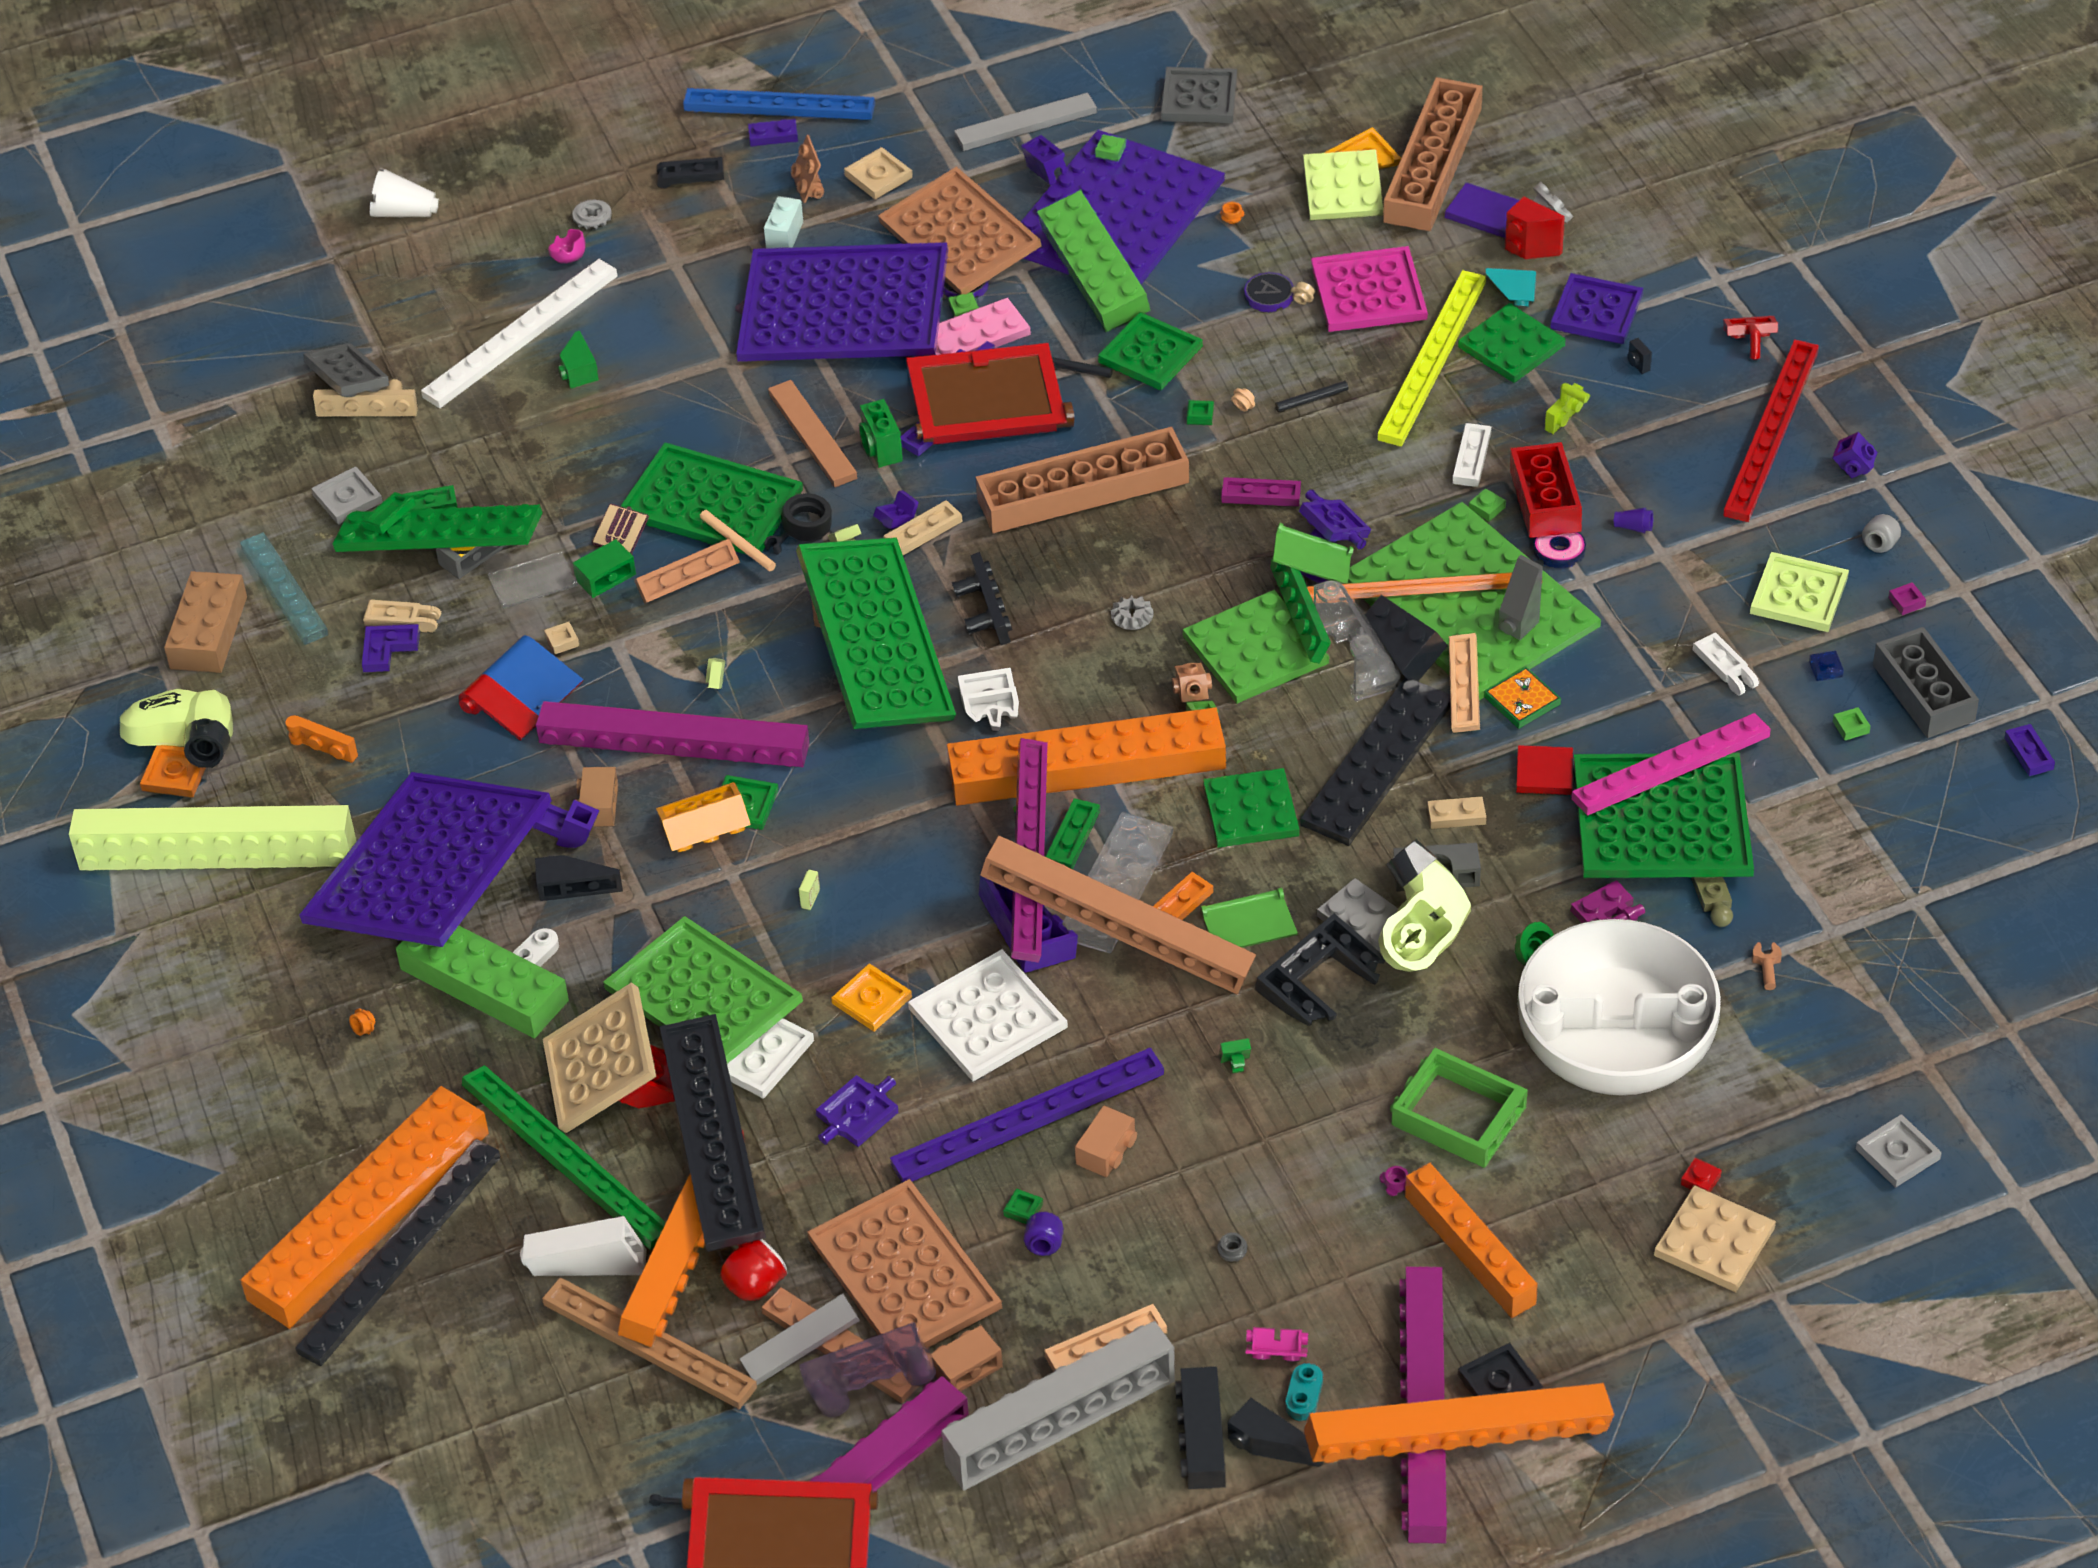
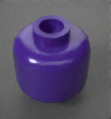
[1023,1212,1064,1256]

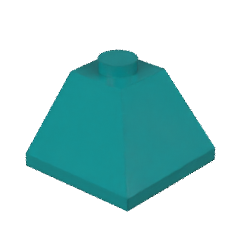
[1486,268,1537,307]

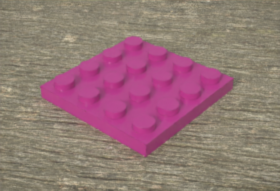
[1311,246,1428,332]

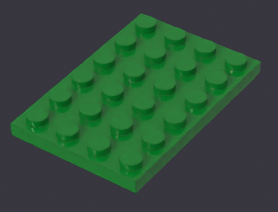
[618,442,803,555]

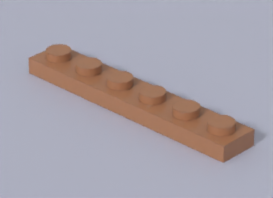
[762,1287,922,1404]

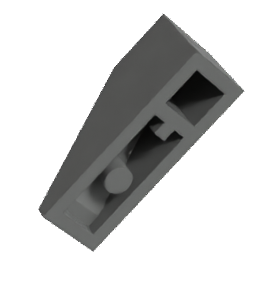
[1498,555,1543,640]

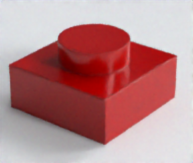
[1681,1158,1722,1193]

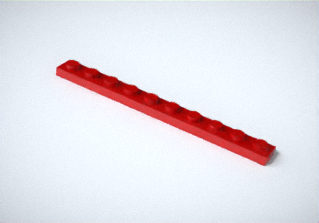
[1723,339,1819,523]

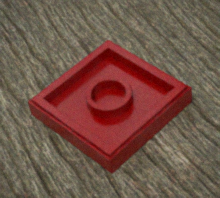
[1516,745,1573,795]

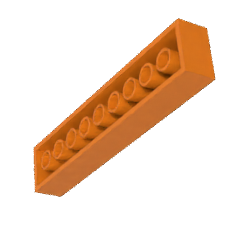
[947,707,1226,806]
[240,1086,489,1329]

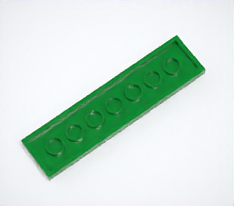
[333,504,543,552]

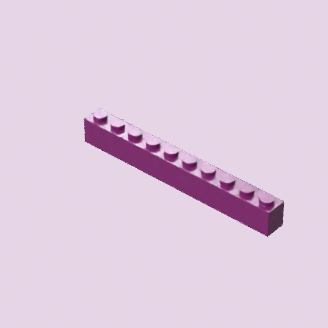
[536,701,810,767]
[1399,1267,1447,1543]

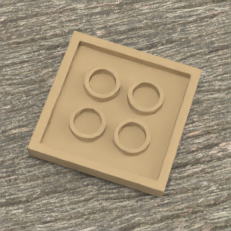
[1654,1185,1776,1292]

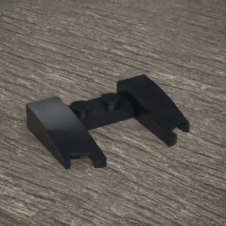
[1254,913,1385,1026]

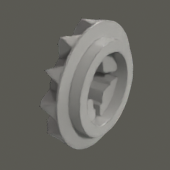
[573,200,612,230]
[1111,595,1153,630]

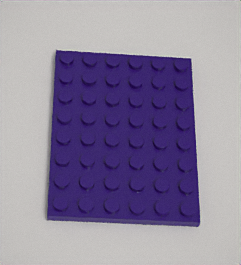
[1021,129,1225,284]
[736,242,948,361]
[299,772,552,947]

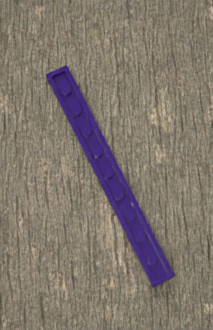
[890,1048,1164,1183]

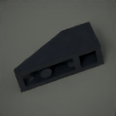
[535,855,623,901]
[1228,1397,1324,1467]

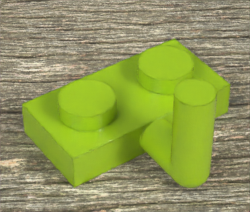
[1545,383,1590,434]

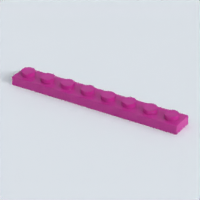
[1572,713,1771,816]

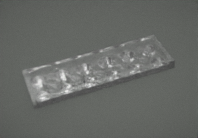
[1063,812,1173,954]

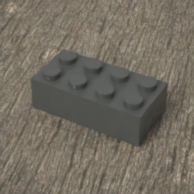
[1873,627,1979,738]

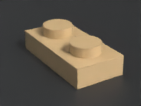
[1427,797,1486,829]

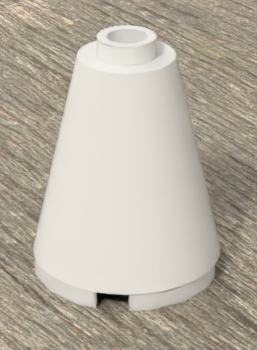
[370,169,439,217]

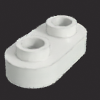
[513,928,559,967]

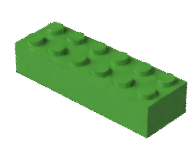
[1037,190,1150,332]
[396,926,569,1039]

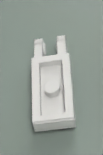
[1693,633,1759,695]

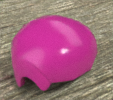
[548,229,585,263]

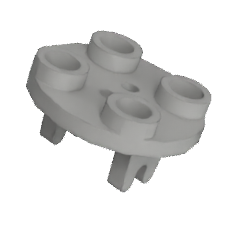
[1533,181,1573,223]

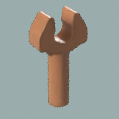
[1752,942,1782,990]

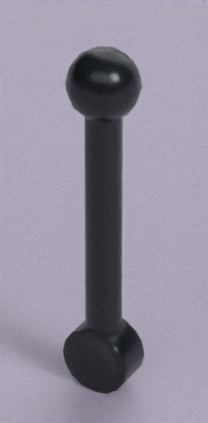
[649,1494,682,1506]

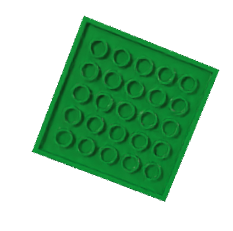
[1574,753,1754,878]

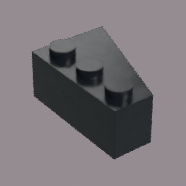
[1365,595,1448,682]

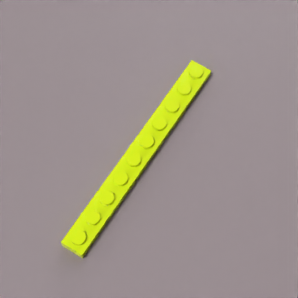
[1378,270,1486,447]

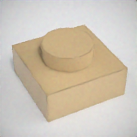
[544,622,579,654]

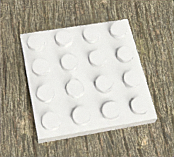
[908,949,1068,1081]

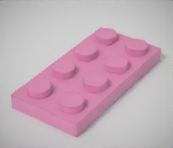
[936,298,1031,355]

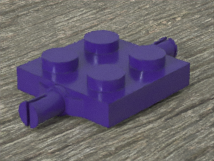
[1299,489,1371,549]
[816,1075,899,1147]

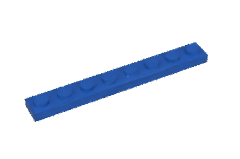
[683,88,875,120]

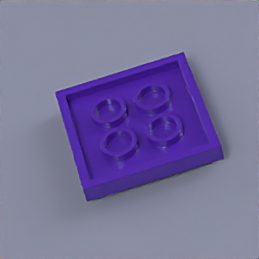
[1551,273,1643,344]

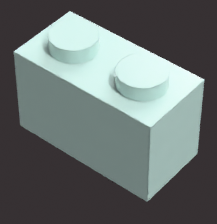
[764,197,803,248]

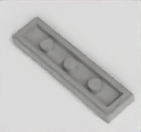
[740,1294,860,1385]

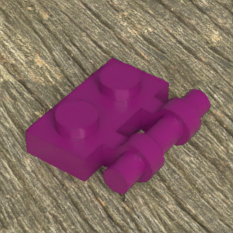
[1571,880,1645,923]

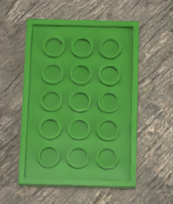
[603,916,803,1064]

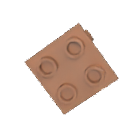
[791,135,824,203]

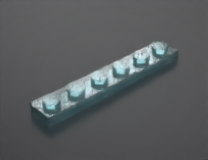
[240,532,329,645]

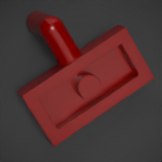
[1723,316,1778,359]

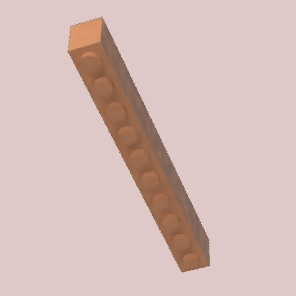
[980,836,1256,995]

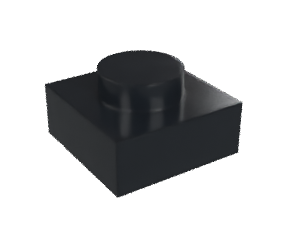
[1627,338,1652,374]

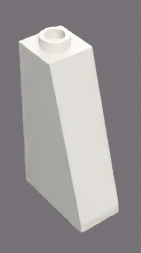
[520,1216,647,1276]

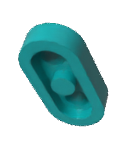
[1286,1363,1323,1421]

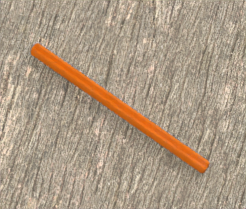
[1307,572,1512,602]

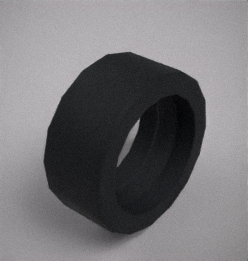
[782,493,832,541]

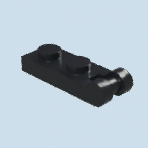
[656,157,724,189]

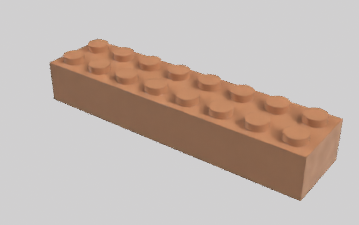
[1383,77,1483,231]
[976,427,1189,533]

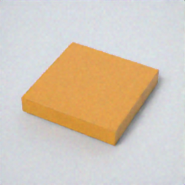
[831,963,912,1032]

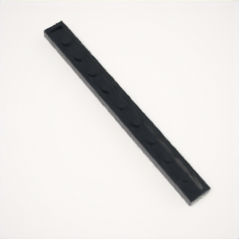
[296,1139,501,1366]

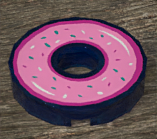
[1533,532,1586,568]

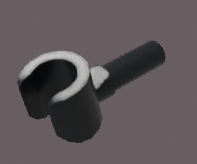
[765,531,789,555]

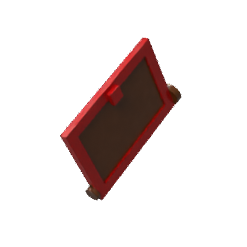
[906,343,1074,444]
[682,1477,878,1568]

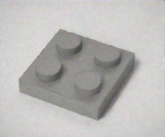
[311,467,383,524]
[1856,1114,1942,1188]

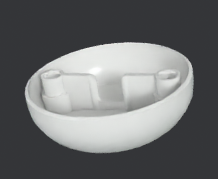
[1518,919,1720,1095]

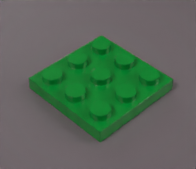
[1458,303,1566,383]
[1098,312,1203,391]
[1203,768,1299,848]

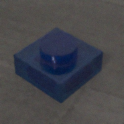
[1809,651,1844,681]

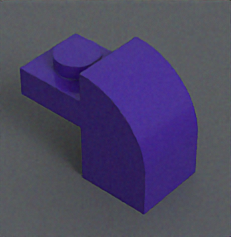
[533,800,599,848]

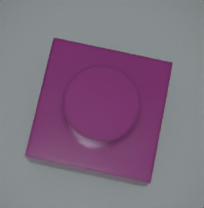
[1888,582,1926,615]

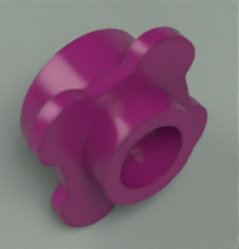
[1379,1166,1409,1196]

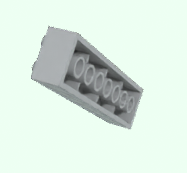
[942,1321,1175,1491]

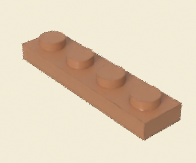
[634,538,740,603]

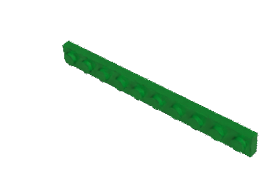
[462,1065,666,1250]

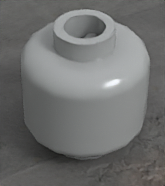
[1862,514,1901,553]

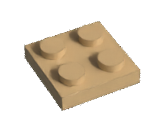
[844,147,913,199]

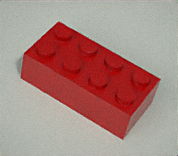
[1510,442,1582,538]

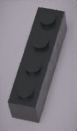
[1175,1366,1226,1489]

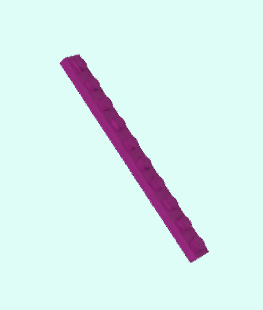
[1011,738,1048,963]

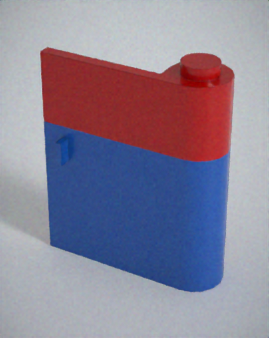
[459,635,584,741]

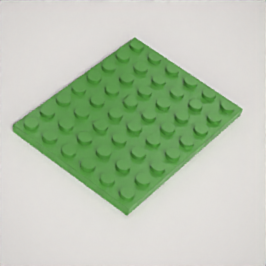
[1348,502,1601,700]

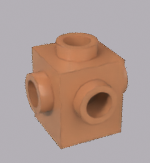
[1172,663,1212,702]

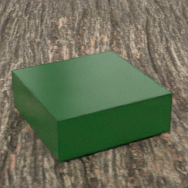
[1187,400,1214,425]
[1003,1188,1043,1224]

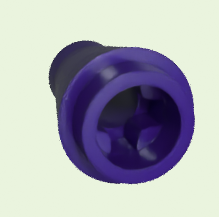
[1614,507,1654,533]

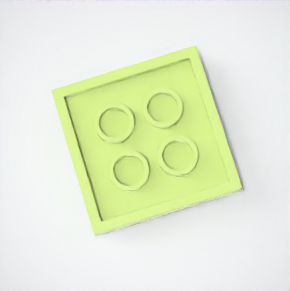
[1303,150,1383,220]
[1750,552,1849,632]

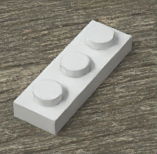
[1453,423,1491,487]

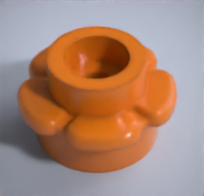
[1220,202,1244,224]
[349,1008,375,1036]

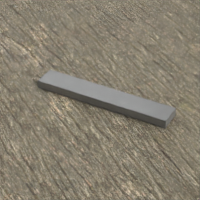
[954,93,1097,151]

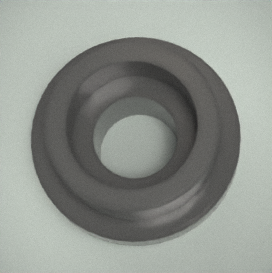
[1217,1232,1247,1261]

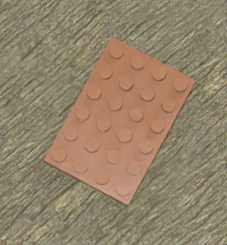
[878,166,1042,295]
[807,1179,1002,1363]

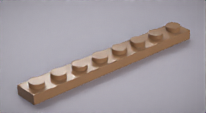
[542,1277,757,1410]

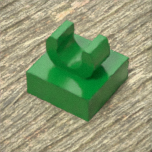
[1219,1038,1251,1073]

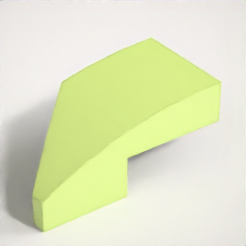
[706,658,725,689]

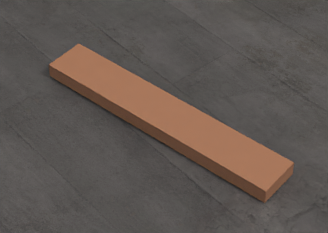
[768,380,858,488]

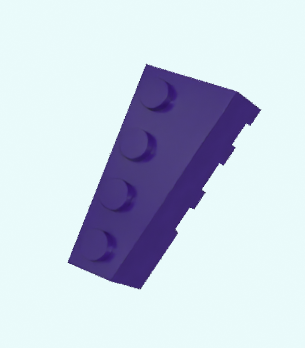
[979,873,1078,973]

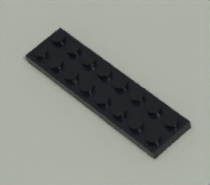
[1301,677,1451,846]

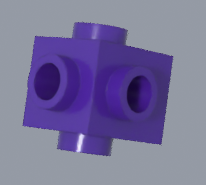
[1832,432,1878,478]

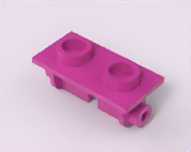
[1246,1327,1308,1361]

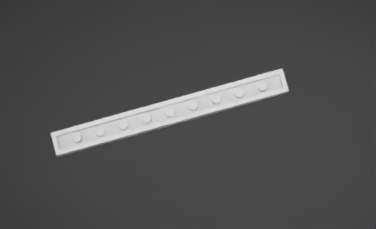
[421,259,617,409]

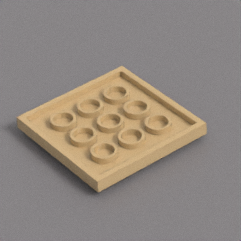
[543,983,656,1133]

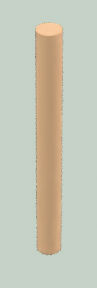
[700,510,776,572]

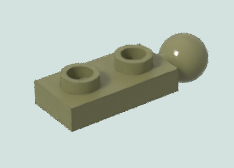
[1691,877,1733,927]

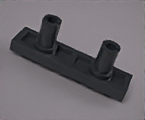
[952,552,1012,645]

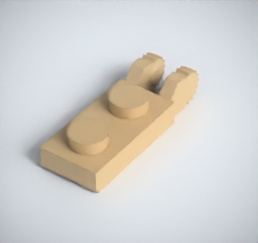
[363,600,441,633]

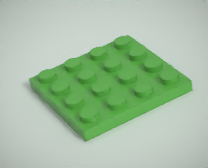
[1183,590,1329,704]

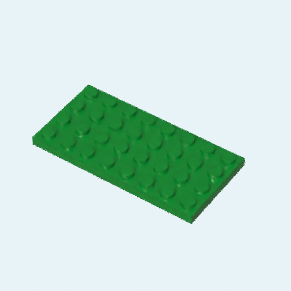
[796,538,956,729]

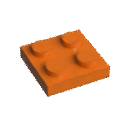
[140,745,206,798]

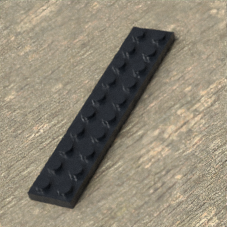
[660,1014,766,1252]

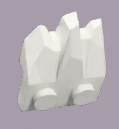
[958,668,1019,731]

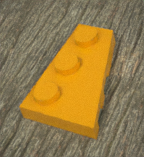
[1324,127,1402,169]

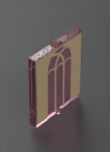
[592,503,649,554]

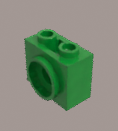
[859,399,903,468]

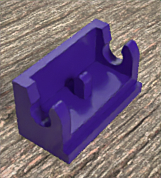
[1021,135,1067,185]

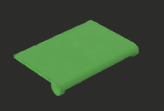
[1273,522,1354,584]
[1200,888,1298,948]

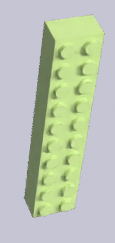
[69,805,357,871]

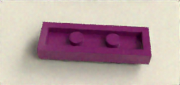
[1222,477,1301,507]

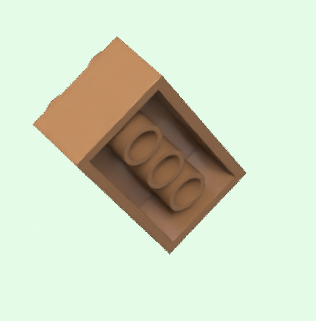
[164,571,247,673]

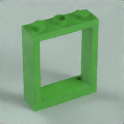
[1390,1048,1528,1168]

